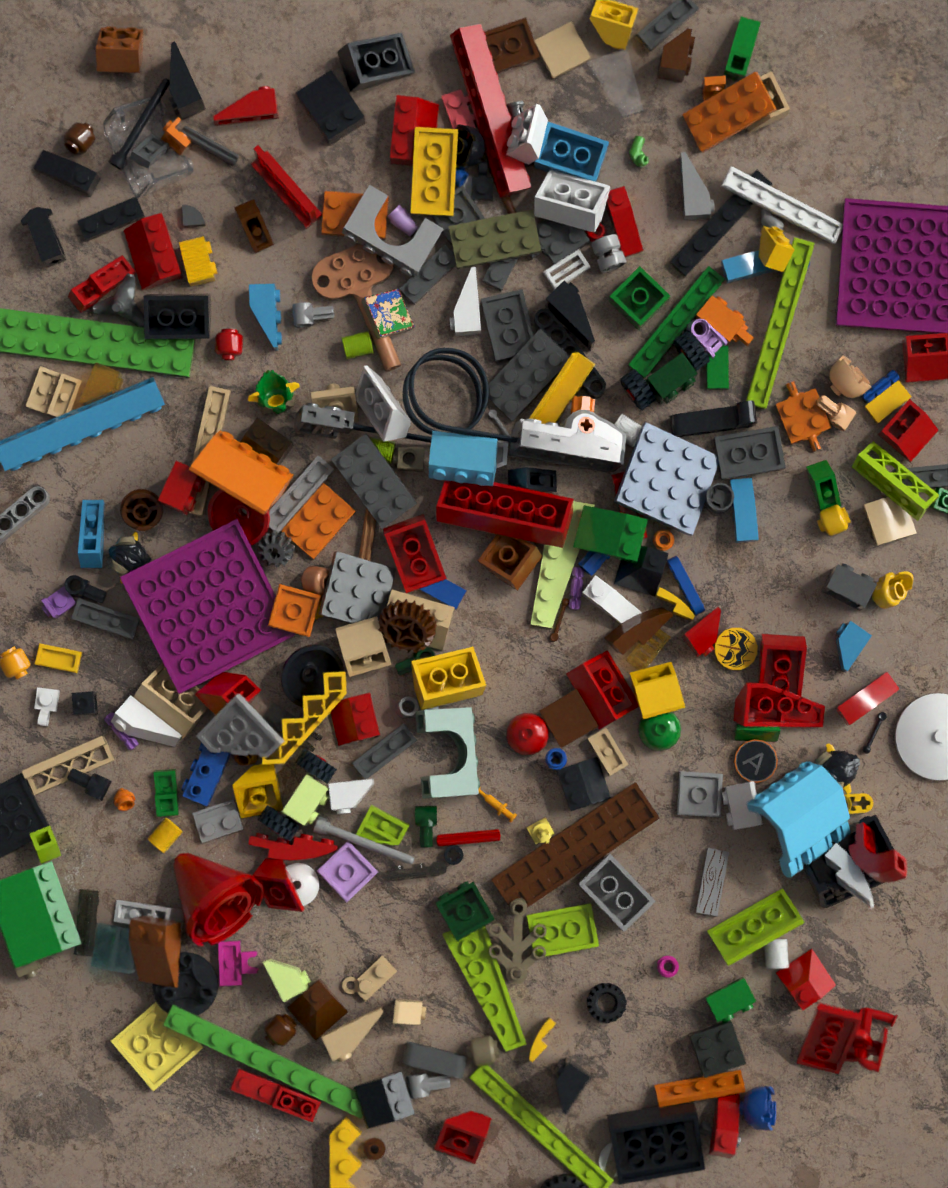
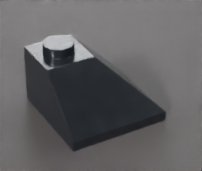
[614,546,669,597]

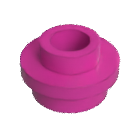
[657,956,679,978]

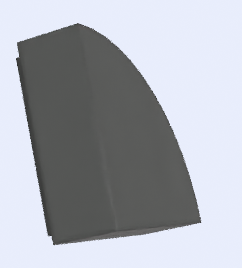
[182,205,205,227]

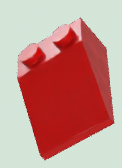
[383,514,447,593]
[758,634,807,696]

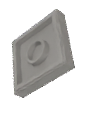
[677,771,723,817]

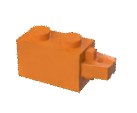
[695,295,754,346]

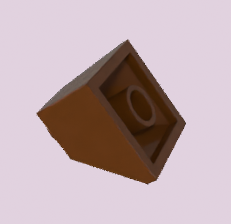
[287,979,349,1041]

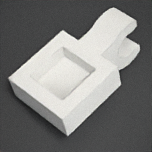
[34,687,60,726]

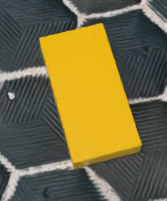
[864,380,912,424]
[35,643,82,673]

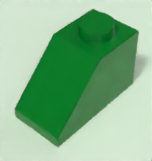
[806,460,842,512]

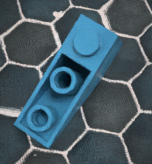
[249,283,282,351]

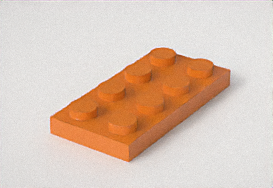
[682,71,777,152]

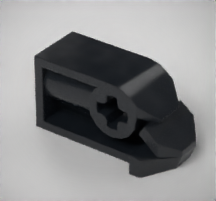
[21,207,67,268]

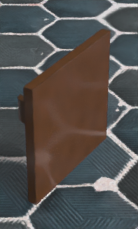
[539,689,598,748]

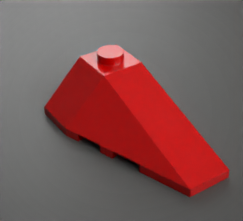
[733,683,825,727]

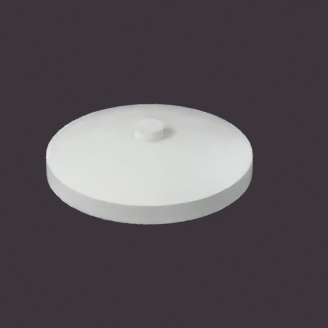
[894,693,948,780]

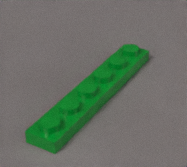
[628,266,725,379]

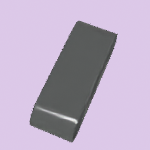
[401,1041,468,1079]

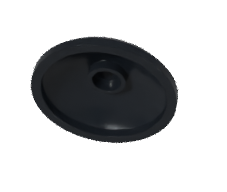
[281,644,344,707]

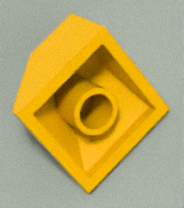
[590,0,638,50]
[232,764,283,818]

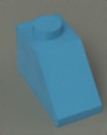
[836,621,872,672]

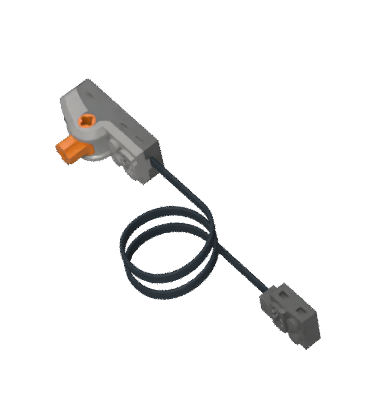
[293,348,626,472]

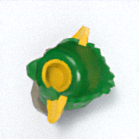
[248,370,300,415]

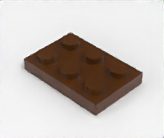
[484,17,540,73]

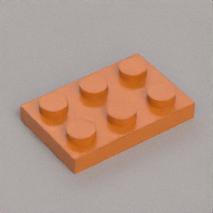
[321,191,389,239]
[281,483,356,560]

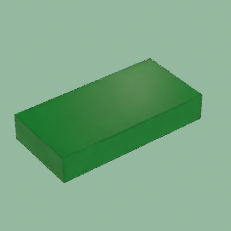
[707,346,729,390]

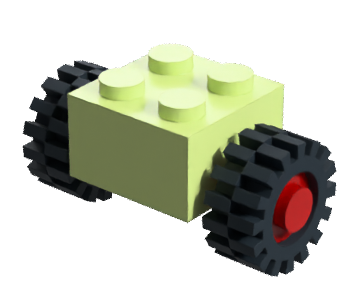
[258,748,337,841]

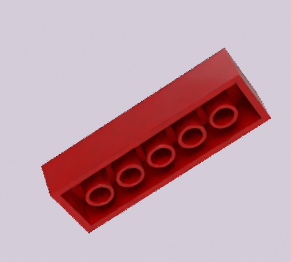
[436,480,574,548]

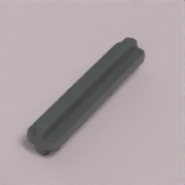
[181,126,239,166]

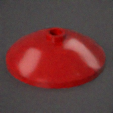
[208,489,270,545]

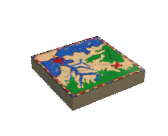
[361,288,415,339]

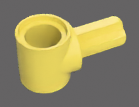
[526,817,555,844]

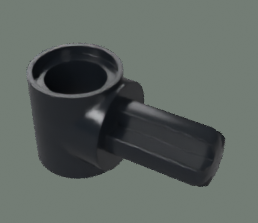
[64,575,107,603]
[67,768,112,801]

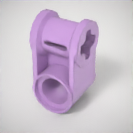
[687,319,728,359]

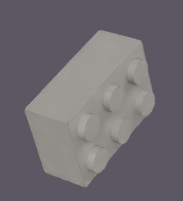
[577,853,656,932]

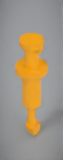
[479,787,517,823]

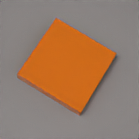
[268,584,321,637]

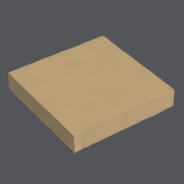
[534,21,591,79]

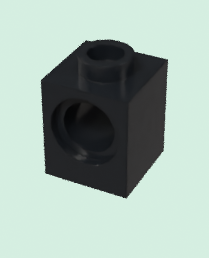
[72,691,98,716]

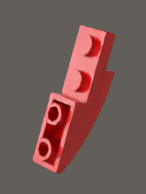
[248,833,338,860]
[230,1068,321,1122]

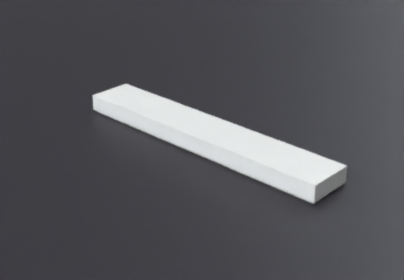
[721,166,843,244]

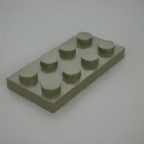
[449,209,541,269]

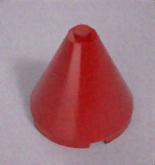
[173,853,264,946]

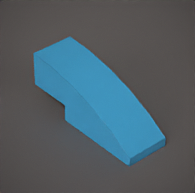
[721,251,776,284]
[730,478,759,543]

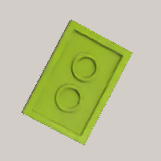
[527,903,599,956]

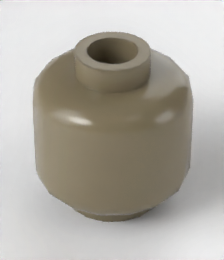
[466,1036,500,1066]

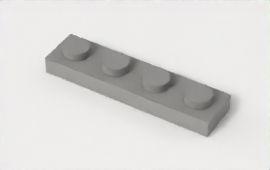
[269,455,335,534]

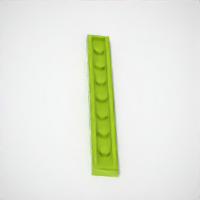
[746,237,815,409]
[469,1065,614,1188]

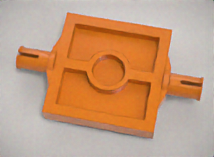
[775,381,832,452]

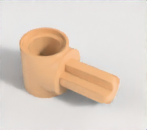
[817,395,856,431]

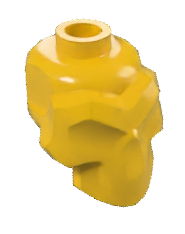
[872,572,914,609]

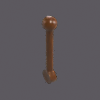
[550,598,569,642]

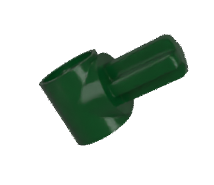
[395,648,436,676]
[415,806,437,848]

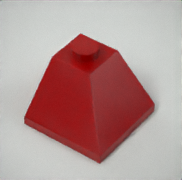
[682,607,721,657]
[252,858,304,912]
[776,948,836,1011]
[434,1111,492,1164]

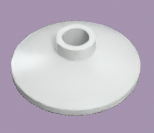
[286,863,319,906]

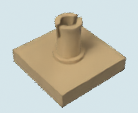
[311,384,359,423]

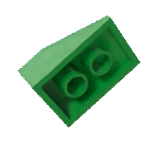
[573,505,648,564]

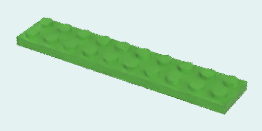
[0,308,195,378]

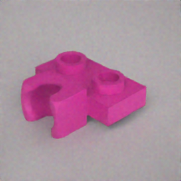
[218,941,258,986]

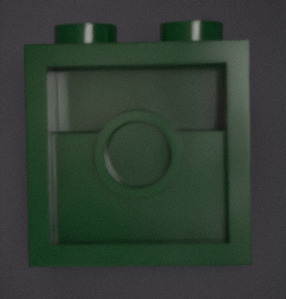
[435,881,495,942]

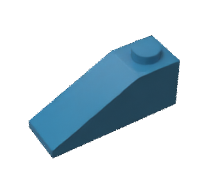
[78,500,104,568]

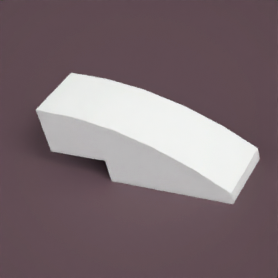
[825,843,874,909]

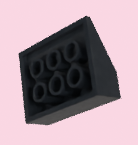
[607,1101,705,1185]

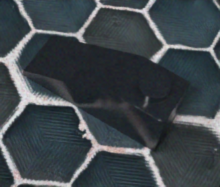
[34,150,100,197]

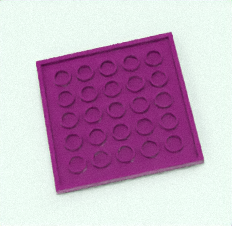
[836,198,948,334]
[120,519,295,694]

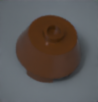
[120,489,163,531]

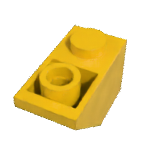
[759,226,794,272]

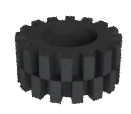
[587,983,627,1023]

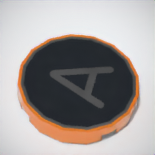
[734,739,778,783]

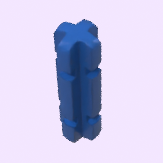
[861,370,900,403]

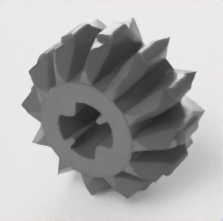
[257,530,295,568]

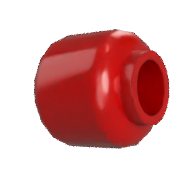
[215,329,243,361]

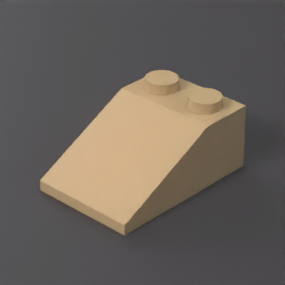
[322,1006,385,1062]

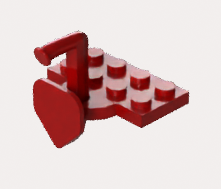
[796,1003,898,1074]

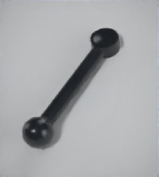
[862,712,887,754]

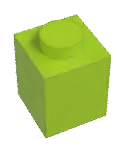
[30,826,61,864]

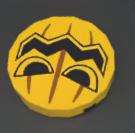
[714,627,758,670]

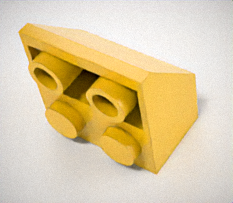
[630,662,685,719]

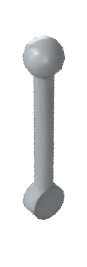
[488,409,510,446]

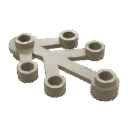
[489,898,547,984]

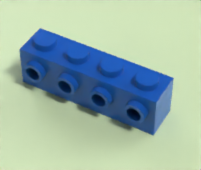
[181,718,231,806]

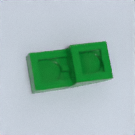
[153,769,179,817]

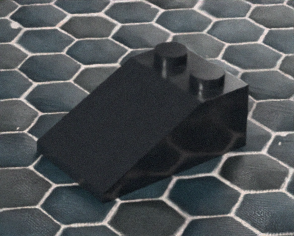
[337,32,415,92]
[168,41,206,120]
[295,70,366,146]
[545,280,595,351]

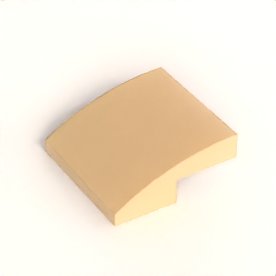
[25,366,82,417]
[863,497,917,546]

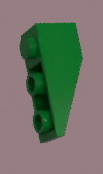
[723,16,761,81]

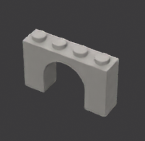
[342,185,443,277]

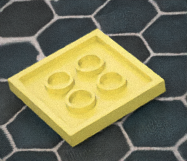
[111,1002,204,1091]

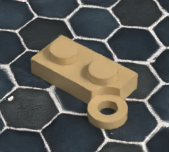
[342,955,397,1002]

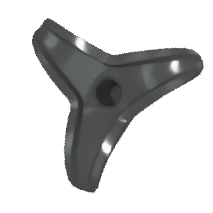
[91,273,144,327]

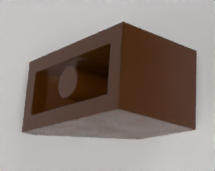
[234,199,274,253]

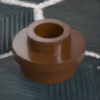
[364,1138,386,1160]

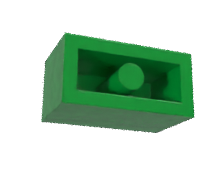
[704,977,757,1023]

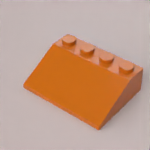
[189,430,294,515]

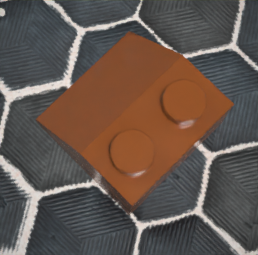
[478,534,542,591]

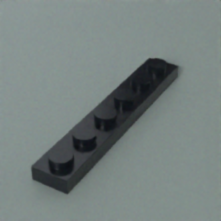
[670,170,773,277]

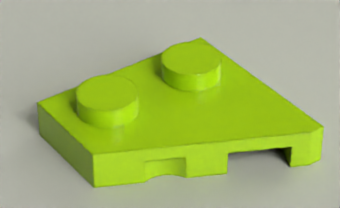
[351,805,410,845]

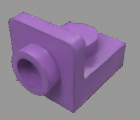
[41,586,77,619]

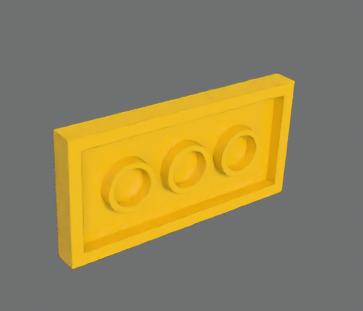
[411,127,458,216]

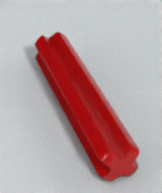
[436,829,501,846]

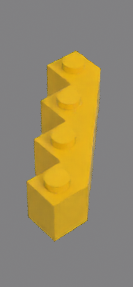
[262,672,347,765]
[330,1117,362,1188]

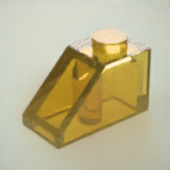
[79,363,123,406]

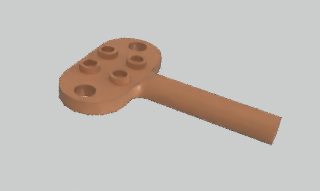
[312,244,401,372]

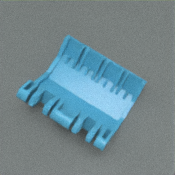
[747,761,851,878]

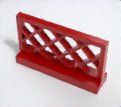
[251,145,323,229]

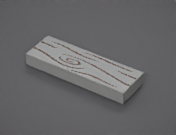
[696,848,729,917]

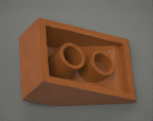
[129,916,182,988]

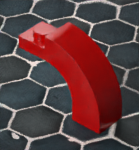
[849,822,907,883]

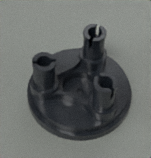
[152,952,218,1016]

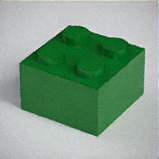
[608,266,670,330]

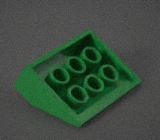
[0,861,82,969]

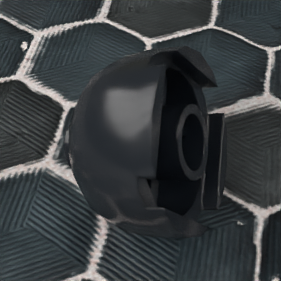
[455,124,485,168]

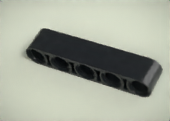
[534,308,606,399]

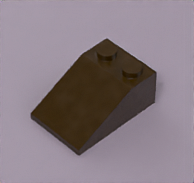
[240,417,294,465]

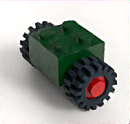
[619,330,710,410]

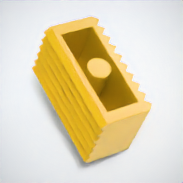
[179,236,218,287]

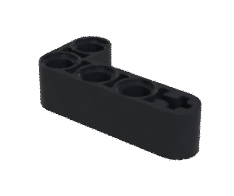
[669,401,757,438]

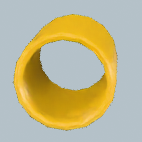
[147,818,183,853]

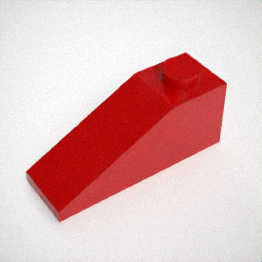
[213,86,279,126]
[606,186,644,257]
[709,1093,740,1159]

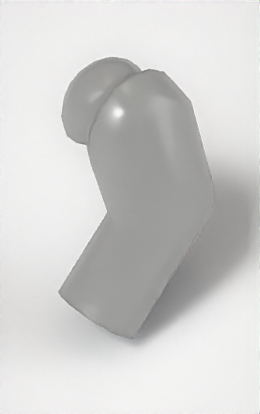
[761,207,784,230]

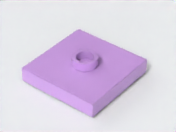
[317,841,378,902]

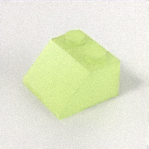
[263,959,311,1002]

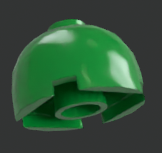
[638,712,681,751]

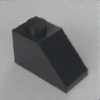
[508,467,557,492]

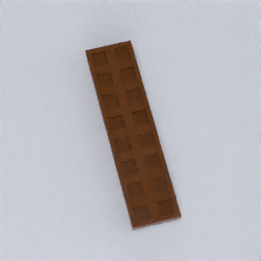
[491,782,660,912]

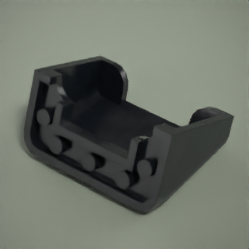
[802,815,894,908]

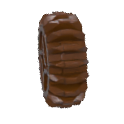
[378,599,437,653]

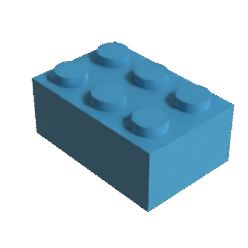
[534,122,609,182]

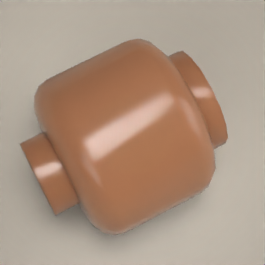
[301,566,329,595]

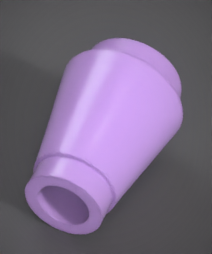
[387,205,418,237]

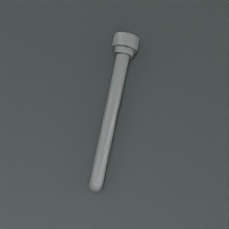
[313,816,414,864]

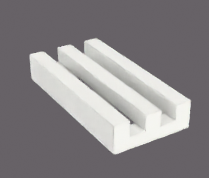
[543,249,591,290]

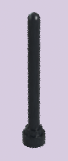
[108,78,170,171]

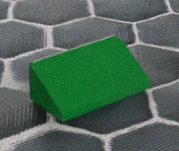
[734,724,780,742]

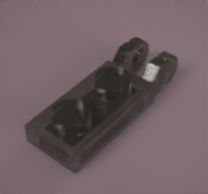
[263,702,323,752]
[386,861,447,882]

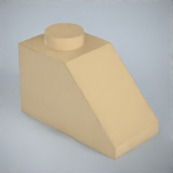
[393,998,426,1025]

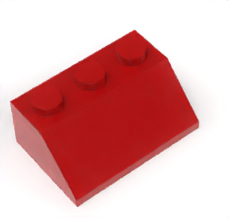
[390,95,439,166]
[123,212,183,291]
[566,650,639,730]

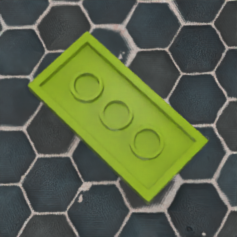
[707,888,804,966]

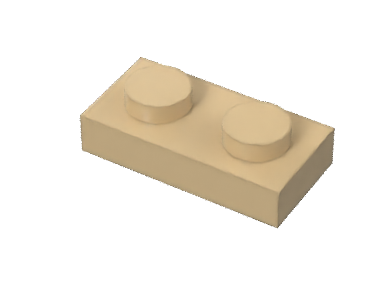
[588,728,628,776]

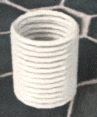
[614,414,641,447]
[764,939,789,969]

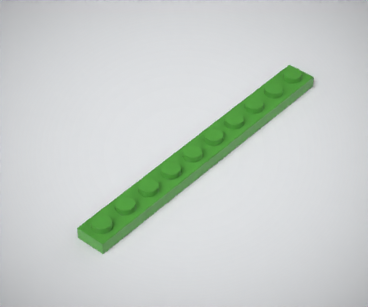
[163,1005,363,1119]

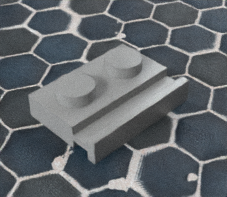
[192,799,244,843]

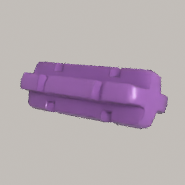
[569,567,584,610]
[104,712,139,750]

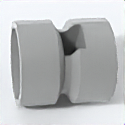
[591,234,627,273]

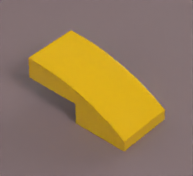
[655,587,695,621]
[529,1017,556,1062]

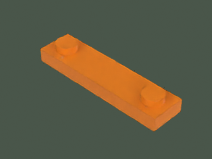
[654,1070,745,1107]

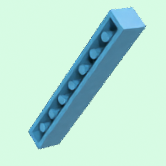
[0,377,165,471]

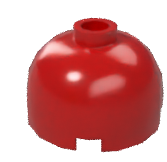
[506,713,549,756]

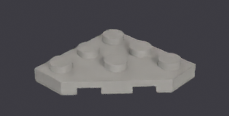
[196,693,284,758]

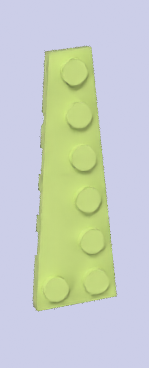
[530,501,595,629]

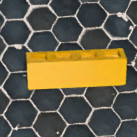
[529,352,595,424]

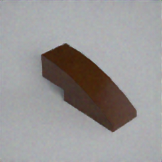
[604,607,673,655]

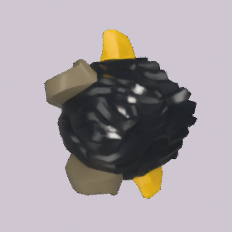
[109,531,152,584]
[815,744,860,794]

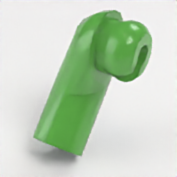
[629,135,649,167]

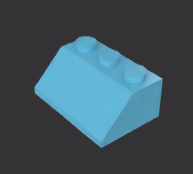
[429,431,497,486]

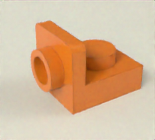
[702,76,726,102]
[161,117,191,155]

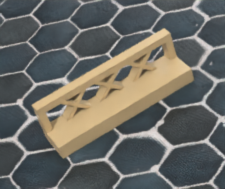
[22,736,115,795]

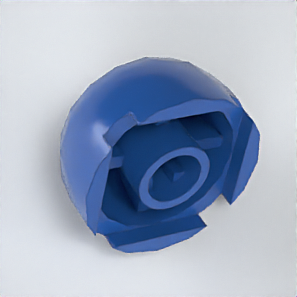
[740,1086,776,1131]

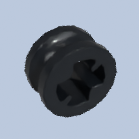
[444,845,463,865]

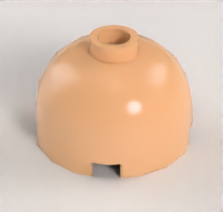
[830,355,871,398]

